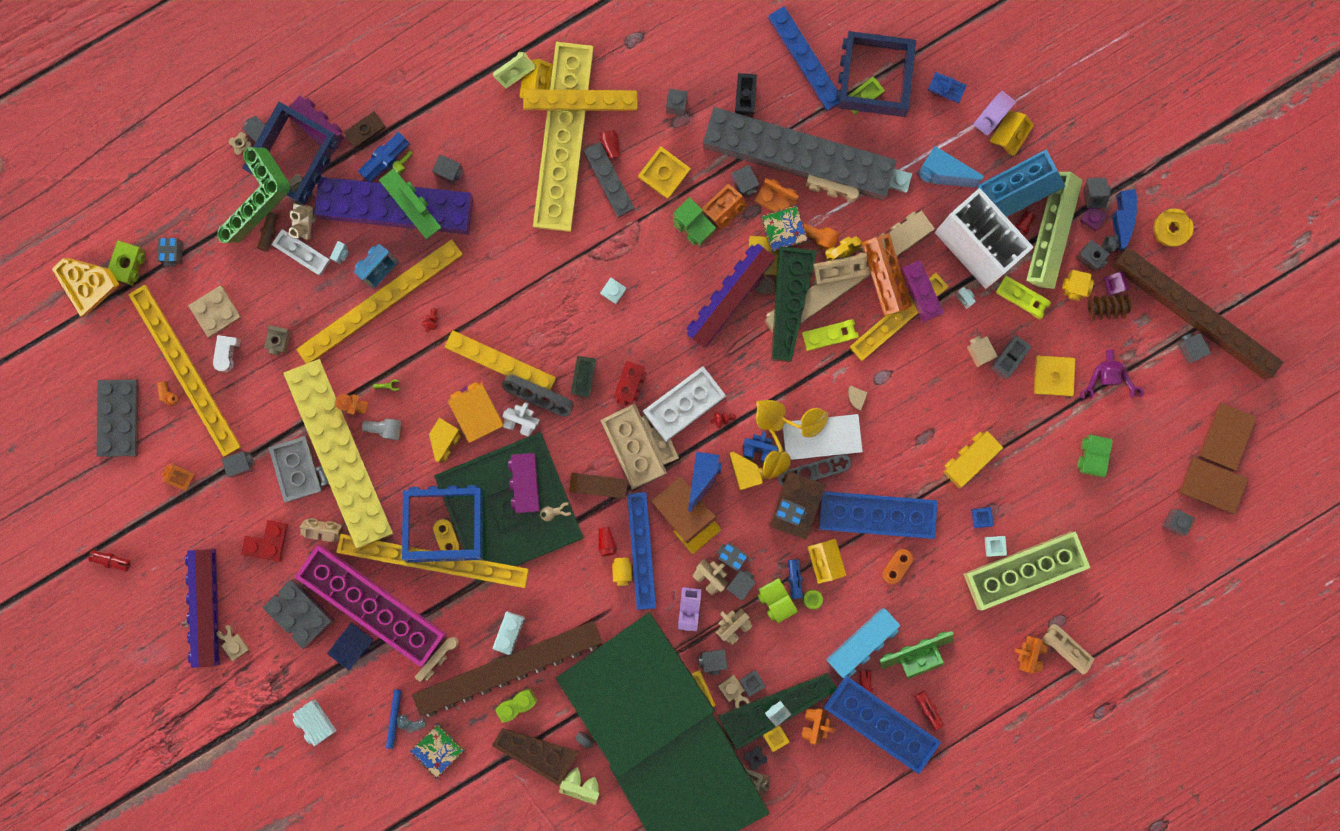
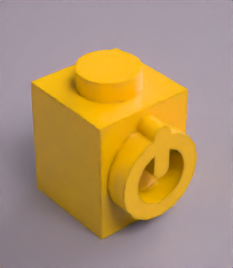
[1062,270,1094,301]

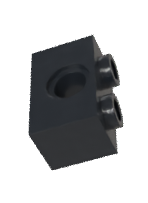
[735,73,757,118]

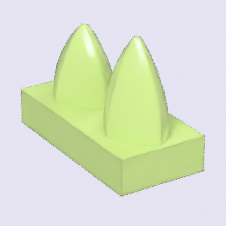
[493,52,535,89]
[559,767,599,805]

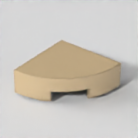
[848,386,868,411]

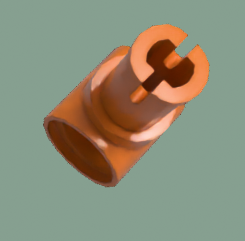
[803,223,840,251]

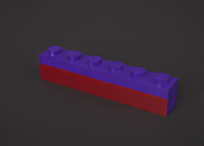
[686,243,776,349]
[185,549,220,668]

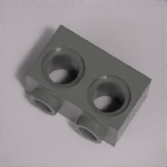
[989,335,1032,380]

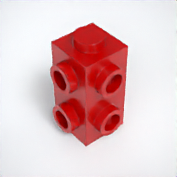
[614,360,647,406]

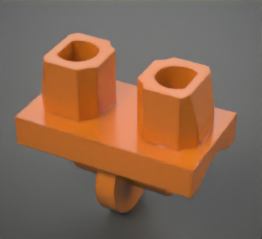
[335,394,368,415]
[1014,636,1048,674]
[801,708,835,745]

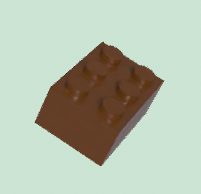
[768,471,826,540]

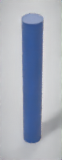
[386,689,402,749]

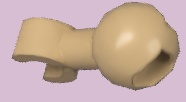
[540,502,571,522]

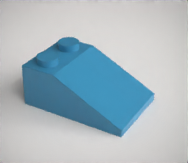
[917,146,984,188]
[353,244,399,290]

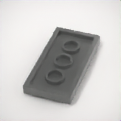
[96,380,138,457]

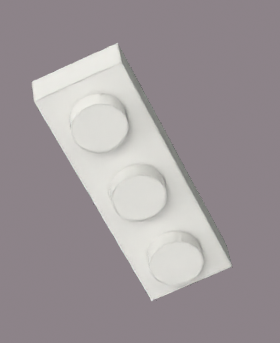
[271,229,331,276]

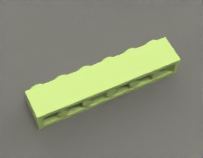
[1026,172,1083,289]

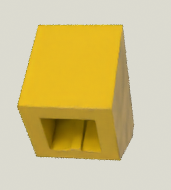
[429,418,461,463]

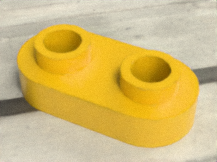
[433,519,460,551]

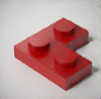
[241,520,288,562]

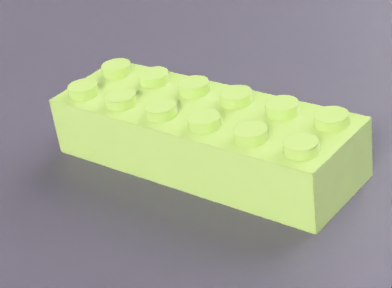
[963,531,1090,611]

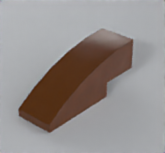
[569,473,628,499]

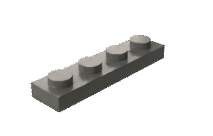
[583,142,635,218]

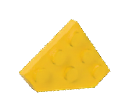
[52,258,119,317]

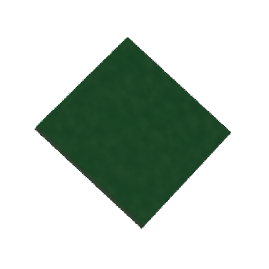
[434,432,584,582]
[556,612,715,777]
[609,713,770,831]

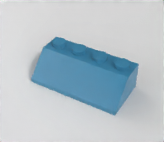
[977,149,1066,217]

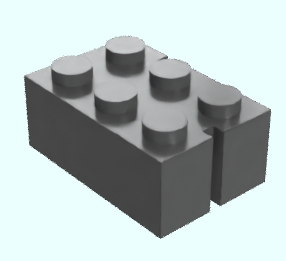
[262,579,336,649]

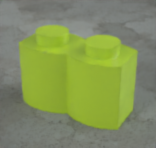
[757,578,798,623]
[495,688,538,722]

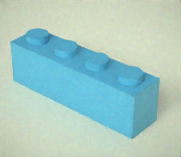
[826,608,901,678]

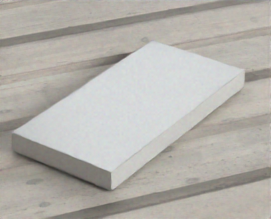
[643,366,726,442]
[782,414,863,460]

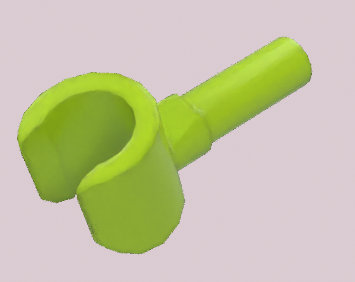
[392,150,413,175]
[373,379,400,392]

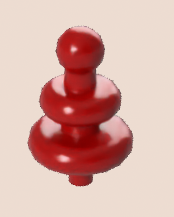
[421,308,438,332]
[711,412,736,428]

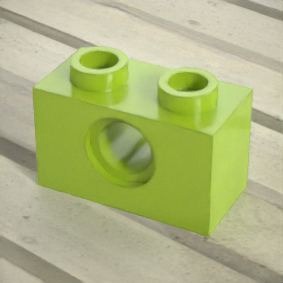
[108,240,145,286]

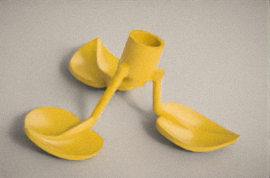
[756,400,828,479]

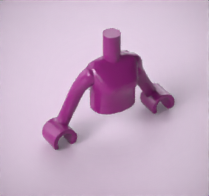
[1080,350,1144,399]

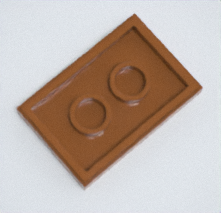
[1198,403,1257,471]
[1179,457,1248,514]
[651,476,717,543]

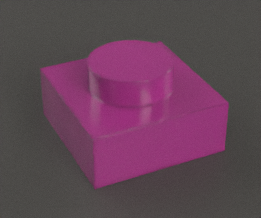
[1080,208,1107,231]
[1104,271,1129,296]

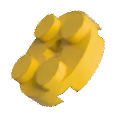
[1153,209,1193,247]
[825,236,862,261]

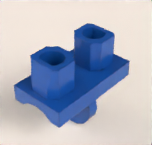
[928,72,967,104]
[742,431,778,463]

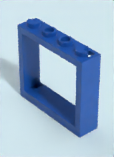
[402,485,483,563]

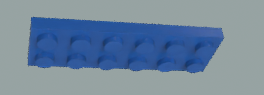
[819,491,938,539]
[824,676,941,774]

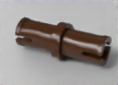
[257,212,279,252]

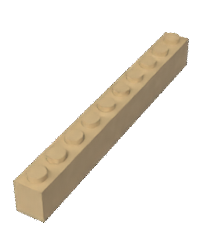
[765,210,935,333]

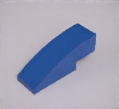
[1111,189,1137,252]

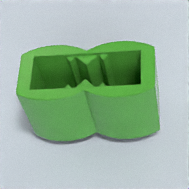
[1077,434,1113,478]

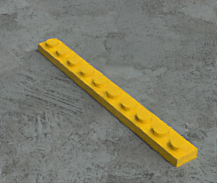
[296,239,464,364]
[128,285,242,457]
[337,534,530,588]

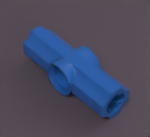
[358,132,411,182]

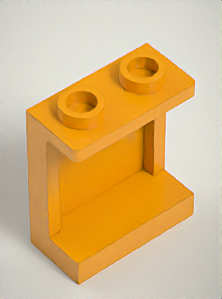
[448,382,504,443]

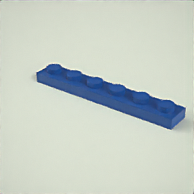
[768,6,839,111]
[627,492,656,610]

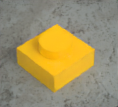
[763,725,789,752]

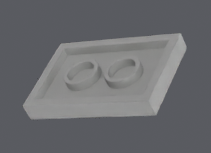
[268,436,323,503]

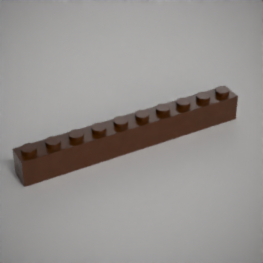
[1110,247,1284,380]
[412,620,603,718]

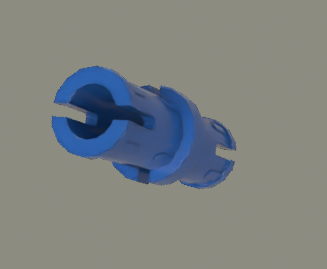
[787,559,803,599]

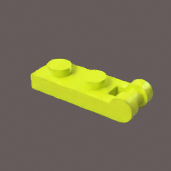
[995,276,1051,319]
[802,319,859,351]

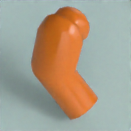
[157,381,178,406]

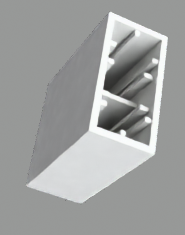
[935,188,1034,289]

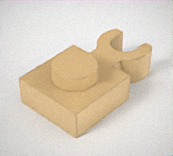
[217,625,250,661]
[718,674,750,708]

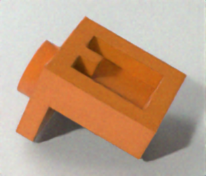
[161,463,194,491]

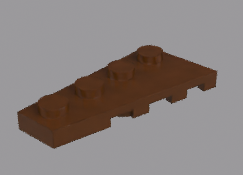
[492,728,579,786]

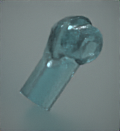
[397,715,426,733]

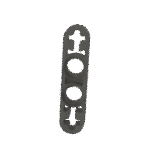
[502,375,574,417]
[778,454,851,486]

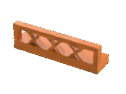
[861,233,912,315]

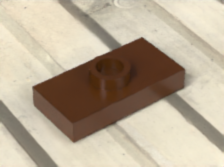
[344,111,386,149]

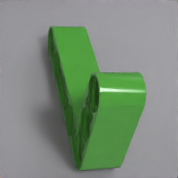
[217,147,290,243]

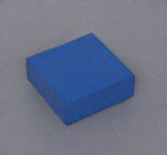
[971,507,994,528]

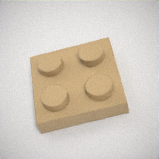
[188,285,242,338]

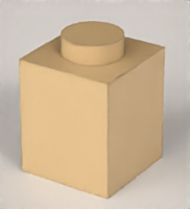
[967,336,998,367]

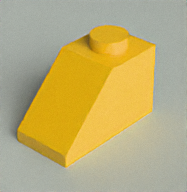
[729,452,765,490]

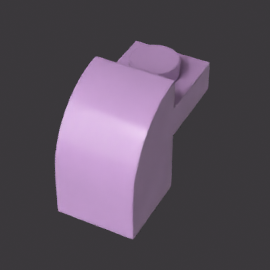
[973,90,1016,136]
[678,587,701,631]

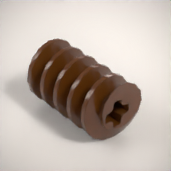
[1088,295,1131,320]

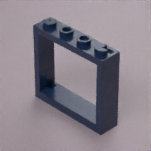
[836,31,916,117]
[242,102,342,204]

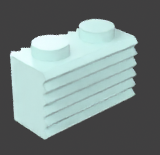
[492,611,525,655]
[292,699,337,746]

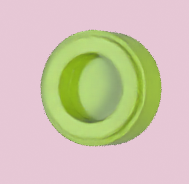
[803,590,823,609]

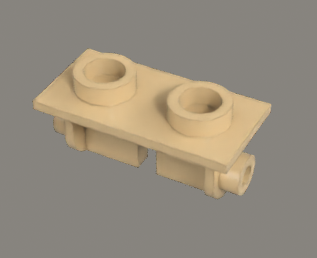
[300,518,343,543]

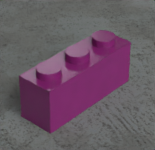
[289,96,344,146]
[901,260,944,323]
[508,453,540,513]

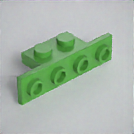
[379,168,441,240]
[880,631,954,679]

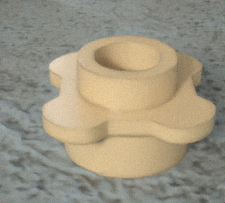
[229,132,251,155]

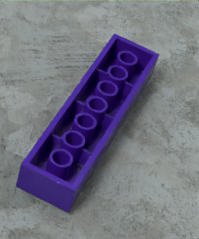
[314,177,473,235]

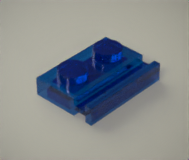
[327,622,374,671]

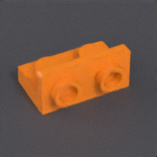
[754,179,799,212]
[701,183,747,230]

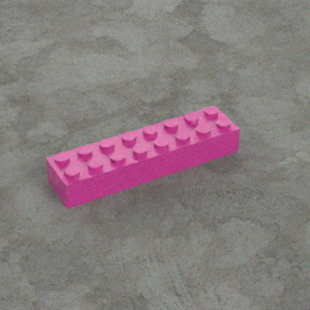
[295,545,447,667]

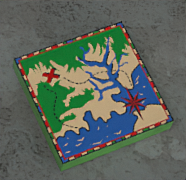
[760,205,808,253]
[409,723,465,779]

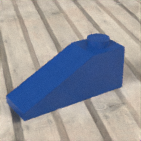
[688,452,722,512]

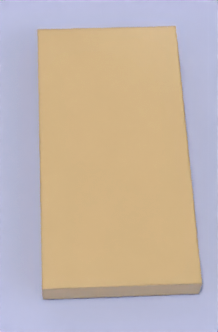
[600,404,667,490]

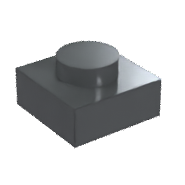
[739,669,766,697]

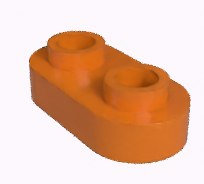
[882,549,913,584]

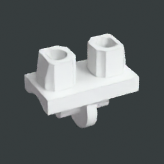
[502,402,540,436]

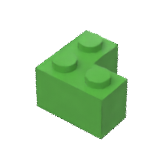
[673,197,716,247]

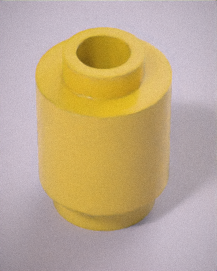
[612,558,632,586]

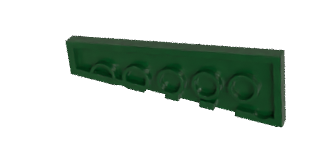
[771,246,817,362]
[718,672,837,750]

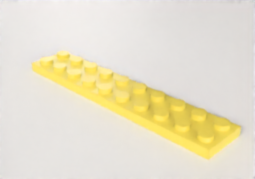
[533,42,594,232]
[283,359,393,549]

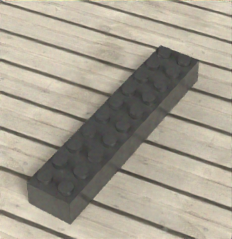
[703,107,897,201]

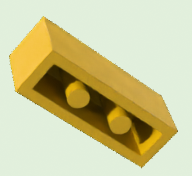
[943,431,1003,488]

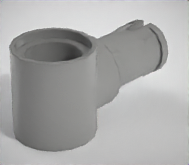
[362,419,402,440]

